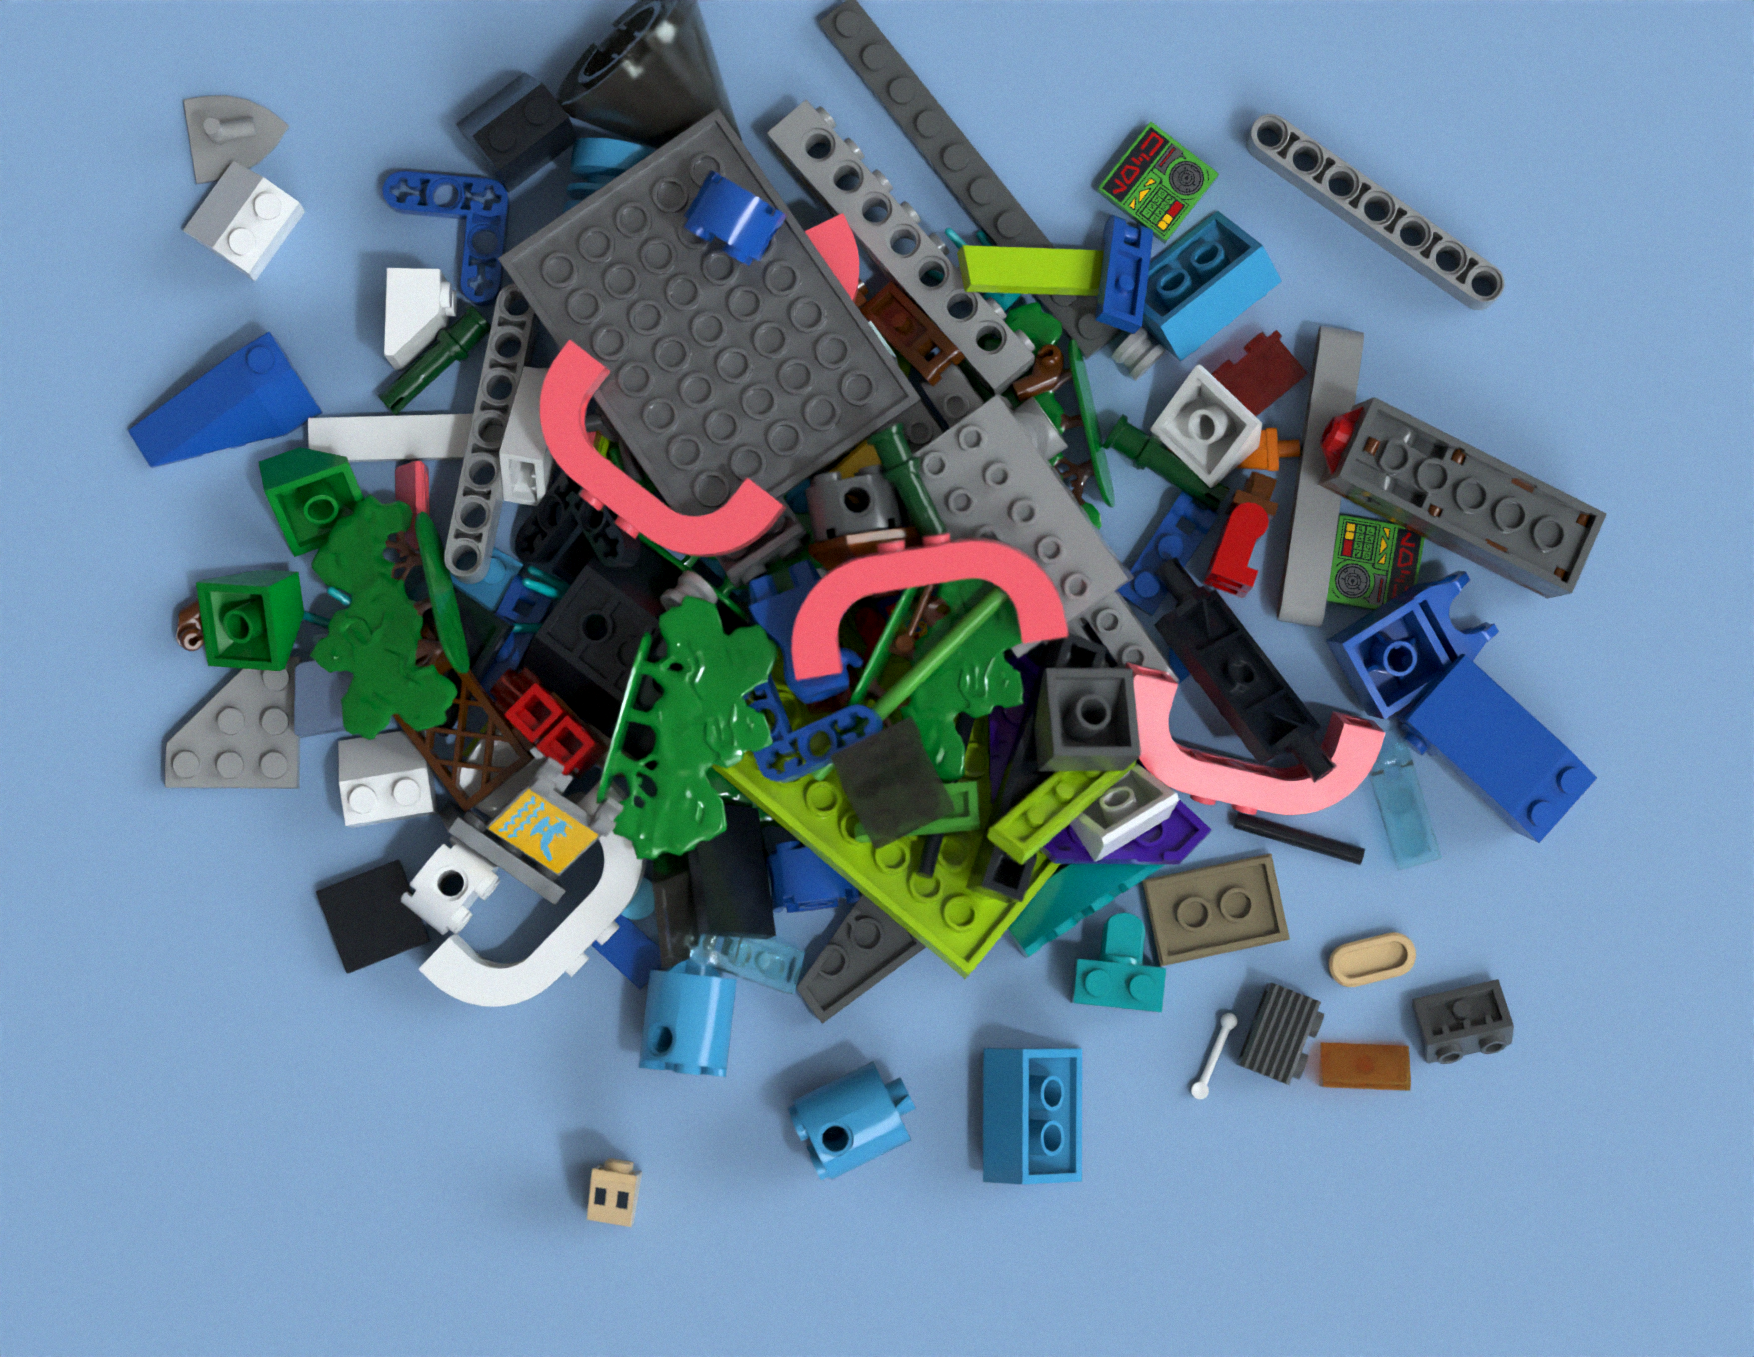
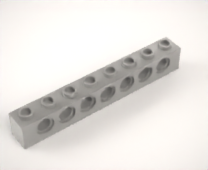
[767,100,1035,397]

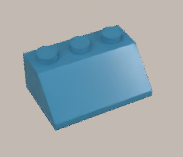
[1142,210,1282,362]
[983,1048,1082,1185]

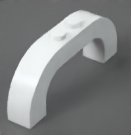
[419,780,647,1007]

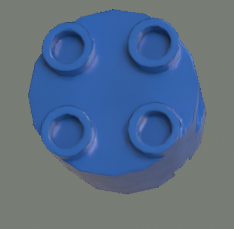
[683,169,787,266]
[766,841,860,913]

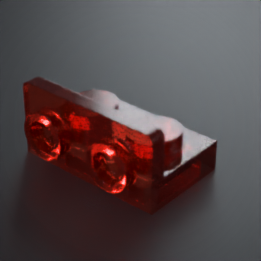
[1211,330,1308,417]

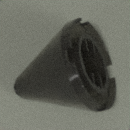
[555,0,742,149]

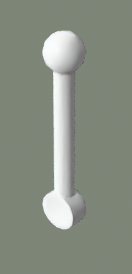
[1191,1013,1238,1099]

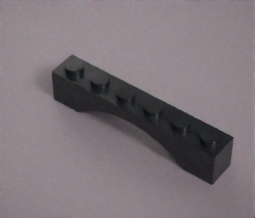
[965,632,1107,903]

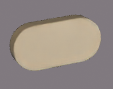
[1328,932,1416,987]

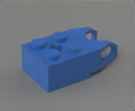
[1325,571,1499,719]

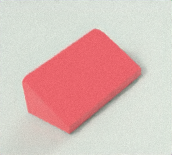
[395,461,430,553]

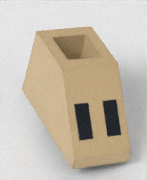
[587,1158,642,1227]

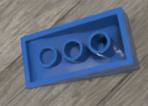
[1403,653,1597,843]

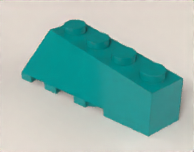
[1006,864,1164,958]

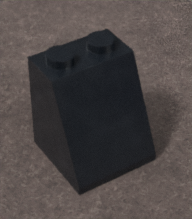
[456,72,577,193]

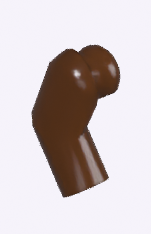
[1011,344,1064,403]
[176,598,204,651]

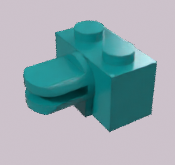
[1070,913,1166,1012]

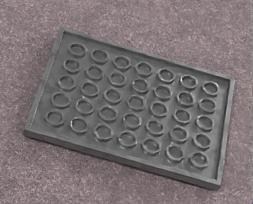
[498,108,921,517]

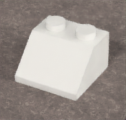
[183,161,305,281]
[384,268,457,370]
[338,730,439,828]

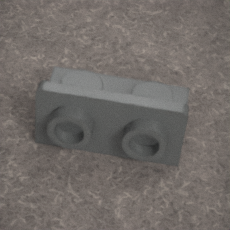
[715,496,811,588]
[1412,979,1514,1064]

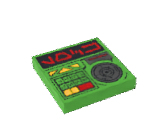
[1097,122,1219,244]
[1326,515,1425,610]

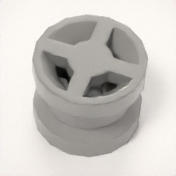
[1111,327,1166,381]
[660,570,717,611]

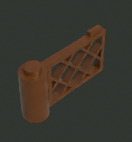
[393,618,536,813]

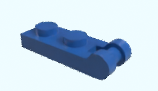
[1095,215,1153,334]
[1118,491,1219,617]
[480,575,555,703]

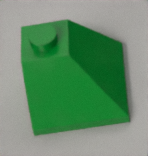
[258,447,365,557]
[196,570,304,671]

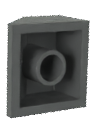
[1034,668,1141,771]

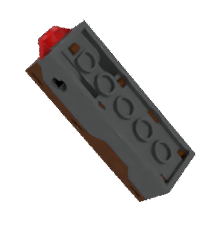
[1318,397,1607,599]

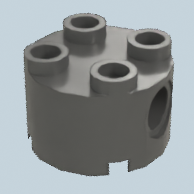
[805,464,902,543]

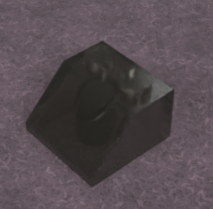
[652,851,715,968]

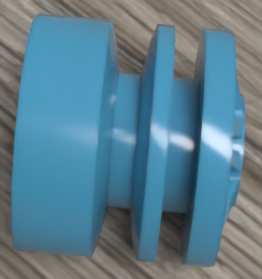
[562,137,656,214]

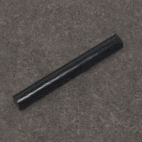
[1233,812,1365,865]

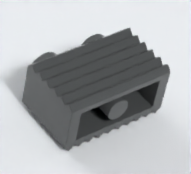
[1236,982,1324,1085]

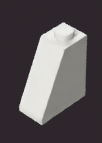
[499,366,556,506]

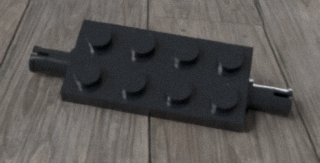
[1154,557,1337,783]

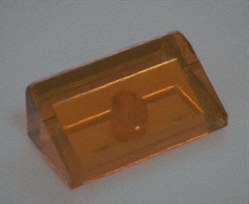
[1319,1042,1411,1091]

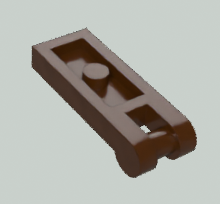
[860,281,965,387]

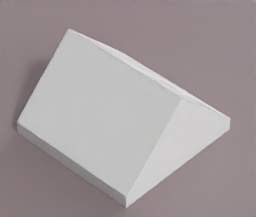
[1150,364,1262,488]
[1069,763,1179,862]

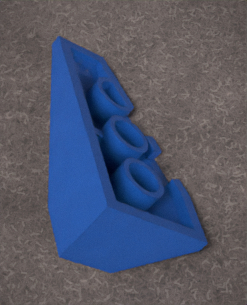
[128,331,323,468]

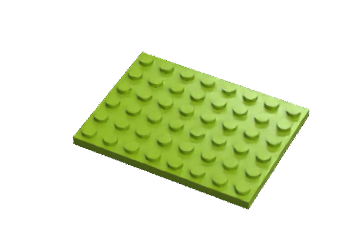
[711,594,1060,979]

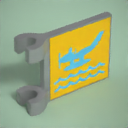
[486,757,624,876]

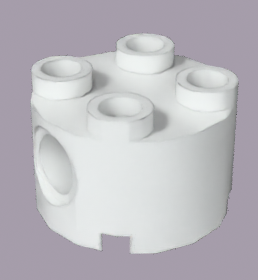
[401,835,501,935]

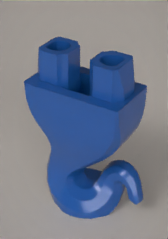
[749,560,865,704]

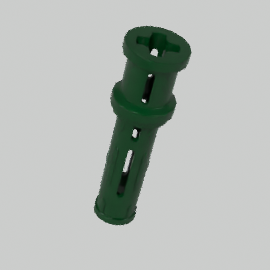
[377,303,491,416]
[1102,414,1230,512]
[865,422,951,542]

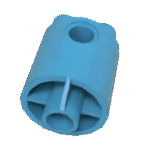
[638,955,737,1077]
[787,1061,916,1180]

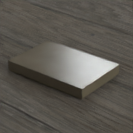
[1141,853,1290,967]

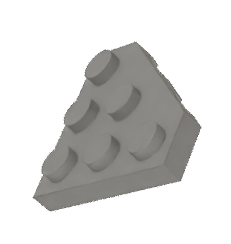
[165,657,302,789]

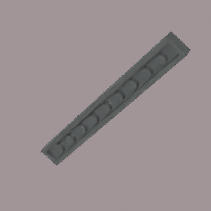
[819,0,1121,360]

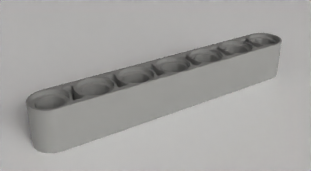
[1247,114,1505,310]
[444,283,540,584]
[1276,326,1364,627]

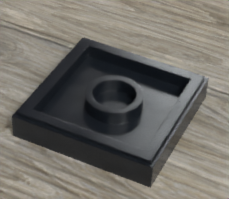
[316,859,431,974]

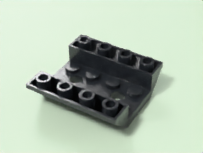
[520,540,752,771]

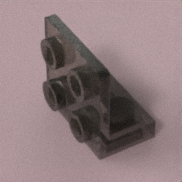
[830,716,955,849]

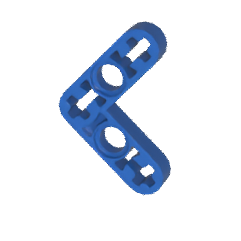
[382,171,510,306]
[743,673,883,783]

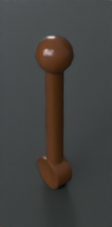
[896,584,935,652]

